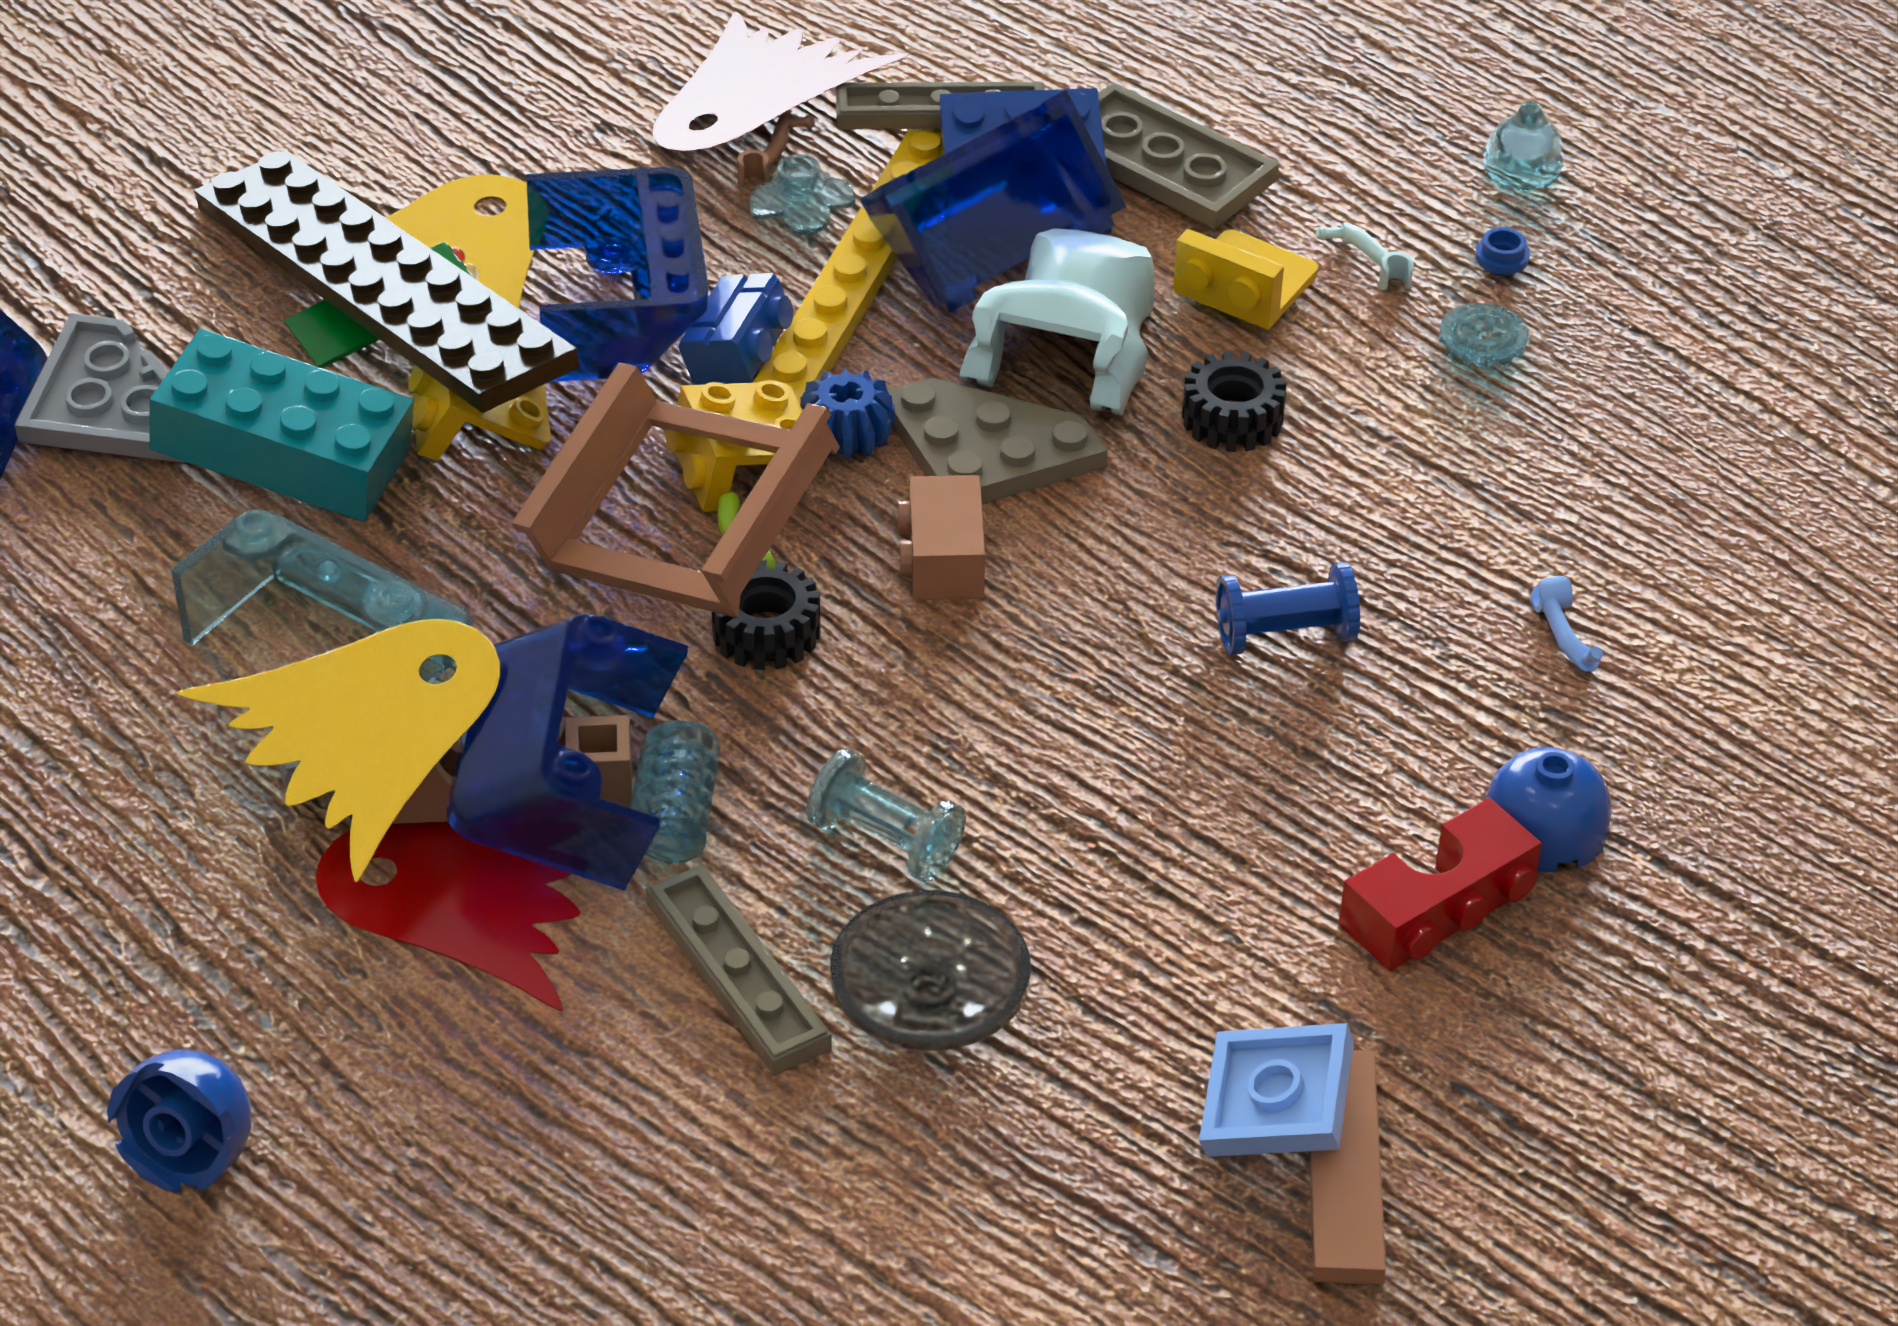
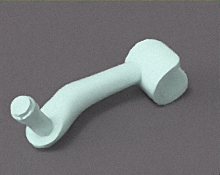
[1316,222,1414,290]

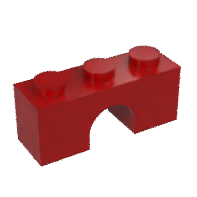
[1338,797,1542,972]

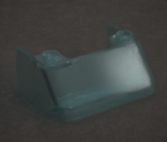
[171,509,473,683]

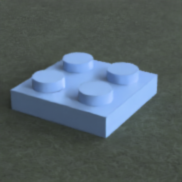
[1199,1023,1354,1157]

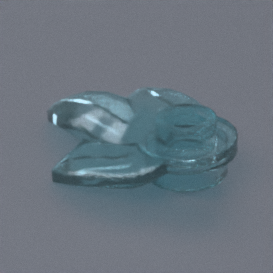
[750,154,856,236]

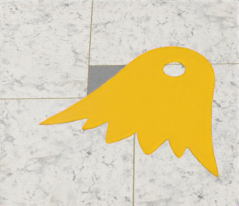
[386,174,547,309]
[176,619,500,882]

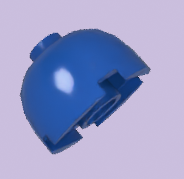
[1485,747,1611,872]
[106,1049,252,1192]

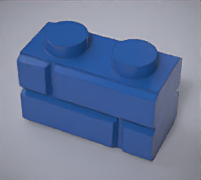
[678,273,793,385]

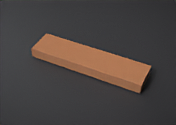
[1308,1050,1386,1285]

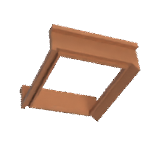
[511,363,840,618]

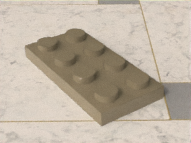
[1098,82,1280,229]

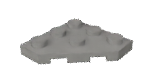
[15,313,185,463]

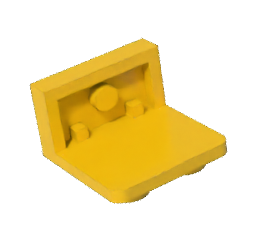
[1173,229,1318,330]
[408,365,551,461]
[665,380,803,512]

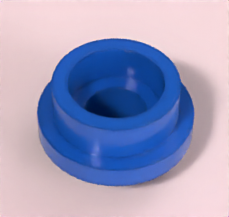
[1475,227,1530,276]

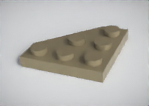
[887,377,1108,504]

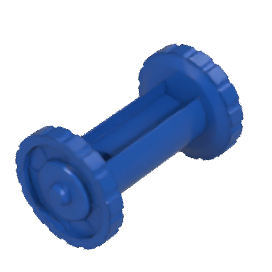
[1216,562,1360,655]

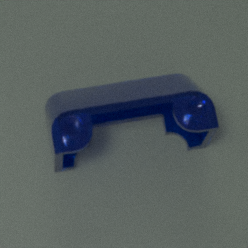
[859,90,1127,313]

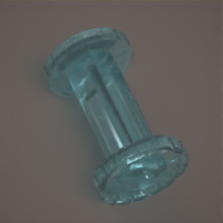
[806,748,966,882]

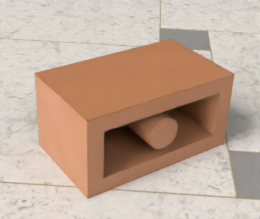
[898,475,985,600]

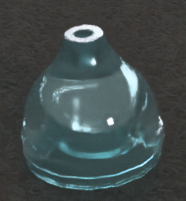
[1483,101,1563,191]

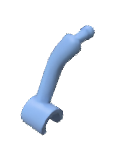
[1530,576,1603,672]

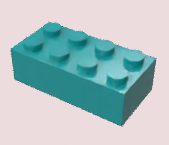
[149,328,414,522]

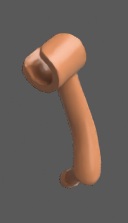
[737,112,815,186]

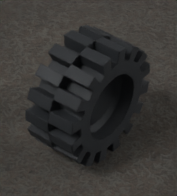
[1182,351,1287,452]
[711,560,820,670]

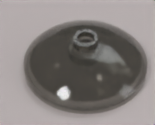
[830,890,1031,1051]

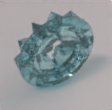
[1439,303,1529,370]

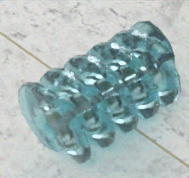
[627,720,721,863]

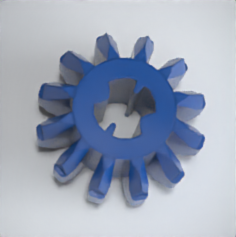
[800,367,895,461]

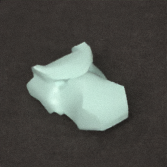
[959,229,1154,416]

